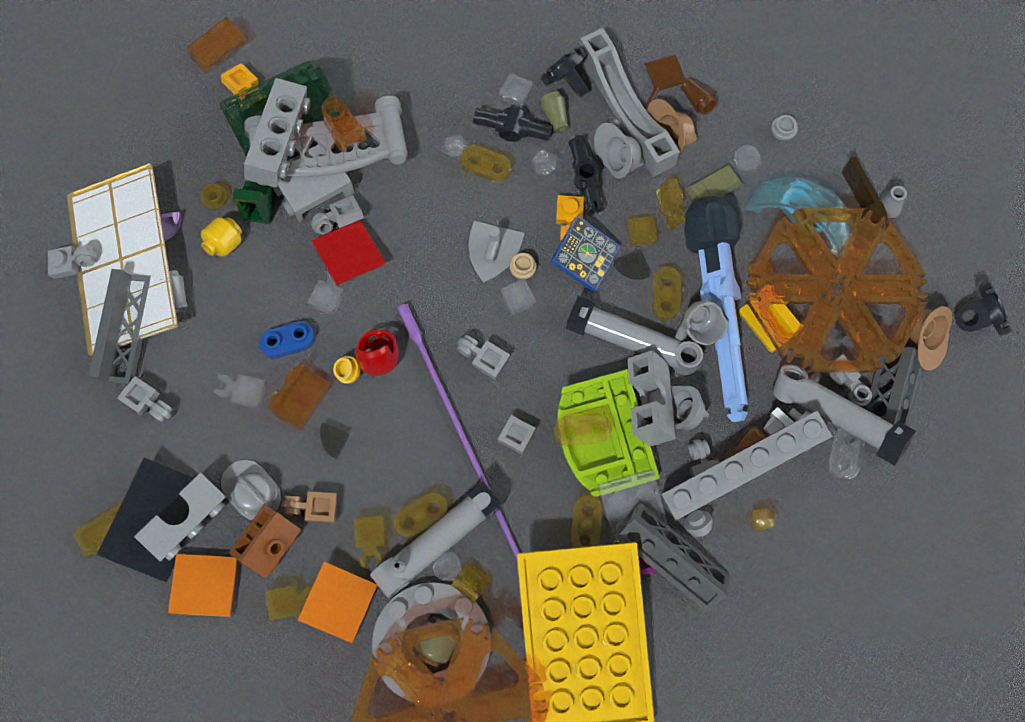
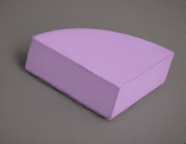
[160,212,182,241]

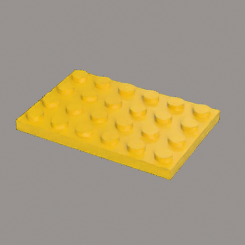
[517,542,654,722]

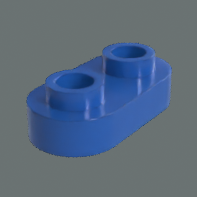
[259,322,315,359]

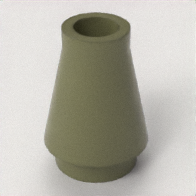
[540,91,569,133]

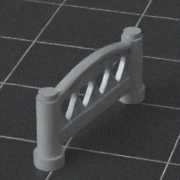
[244,96,408,185]

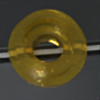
[200,183,228,210]

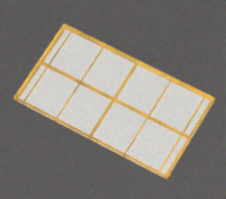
[67,164,178,357]

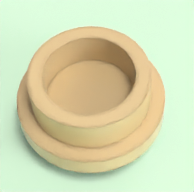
[510,253,536,280]

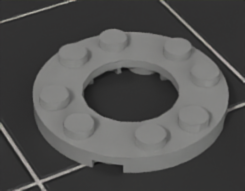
[372,583,491,705]

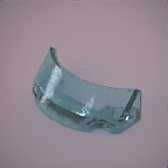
[745,176,856,261]

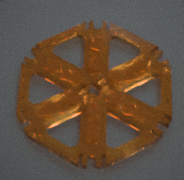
[746,208,928,373]
[350,617,548,722]

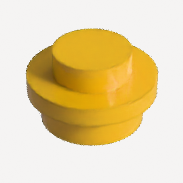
[333,356,361,384]

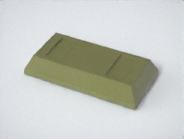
[685,164,743,202]

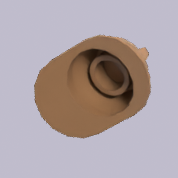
[647,99,697,154]
[908,306,952,371]

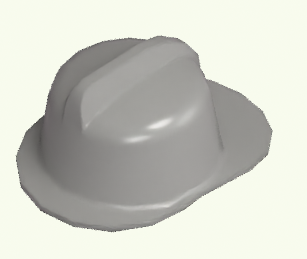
[594,122,645,179]
[671,386,709,430]
[221,460,281,520]

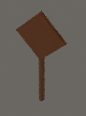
[644,55,686,111]

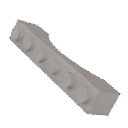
[580,28,680,177]
[661,411,832,521]

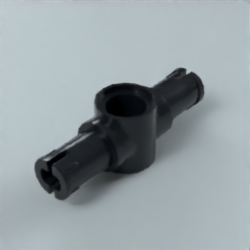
[473,107,552,142]
[568,137,604,215]

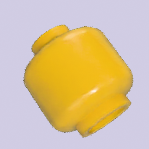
[201,217,242,257]

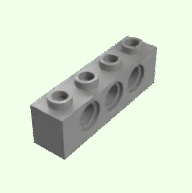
[244,78,311,188]

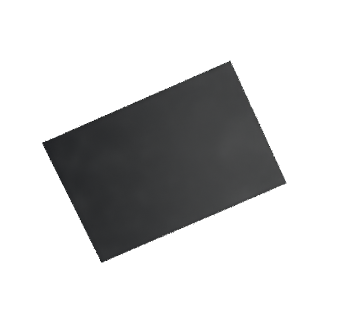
[97,457,194,582]

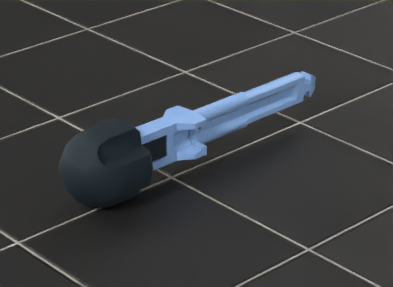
[684,196,748,422]

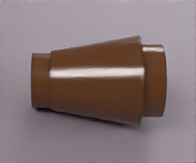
[681,78,718,115]

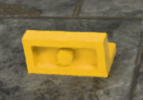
[738,285,803,353]

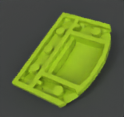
[557,369,660,497]

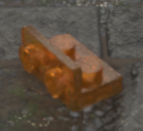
[268,362,332,431]

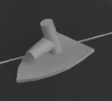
[468,221,525,283]

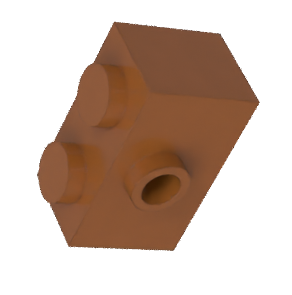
[228,504,301,579]

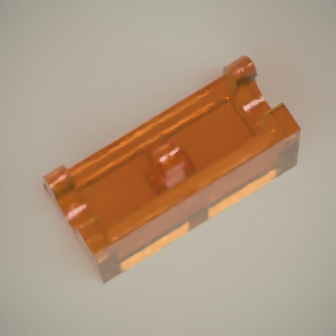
[187,16,246,73]

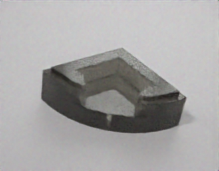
[613,252,650,280]
[320,422,349,460]

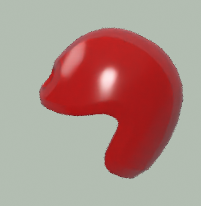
[355,330,399,376]

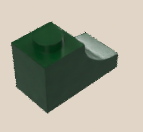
[232,181,276,224]

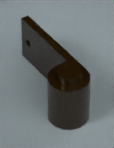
[842,156,888,242]

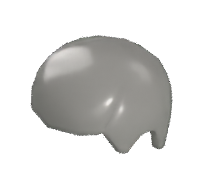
[683,299,728,346]

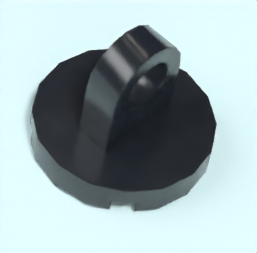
[541,46,589,98]
[955,282,1011,336]

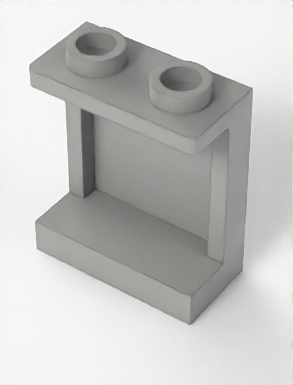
[273,144,354,222]

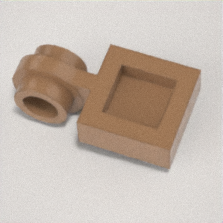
[281,491,337,523]

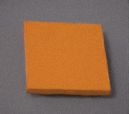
[168,554,238,617]
[297,562,377,643]

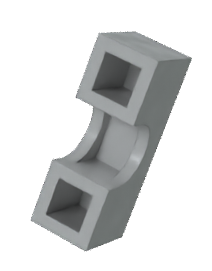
[627,350,676,446]
[134,473,225,561]

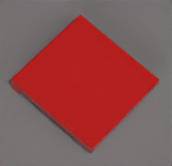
[312,220,385,286]

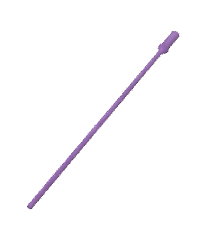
[398,304,520,559]

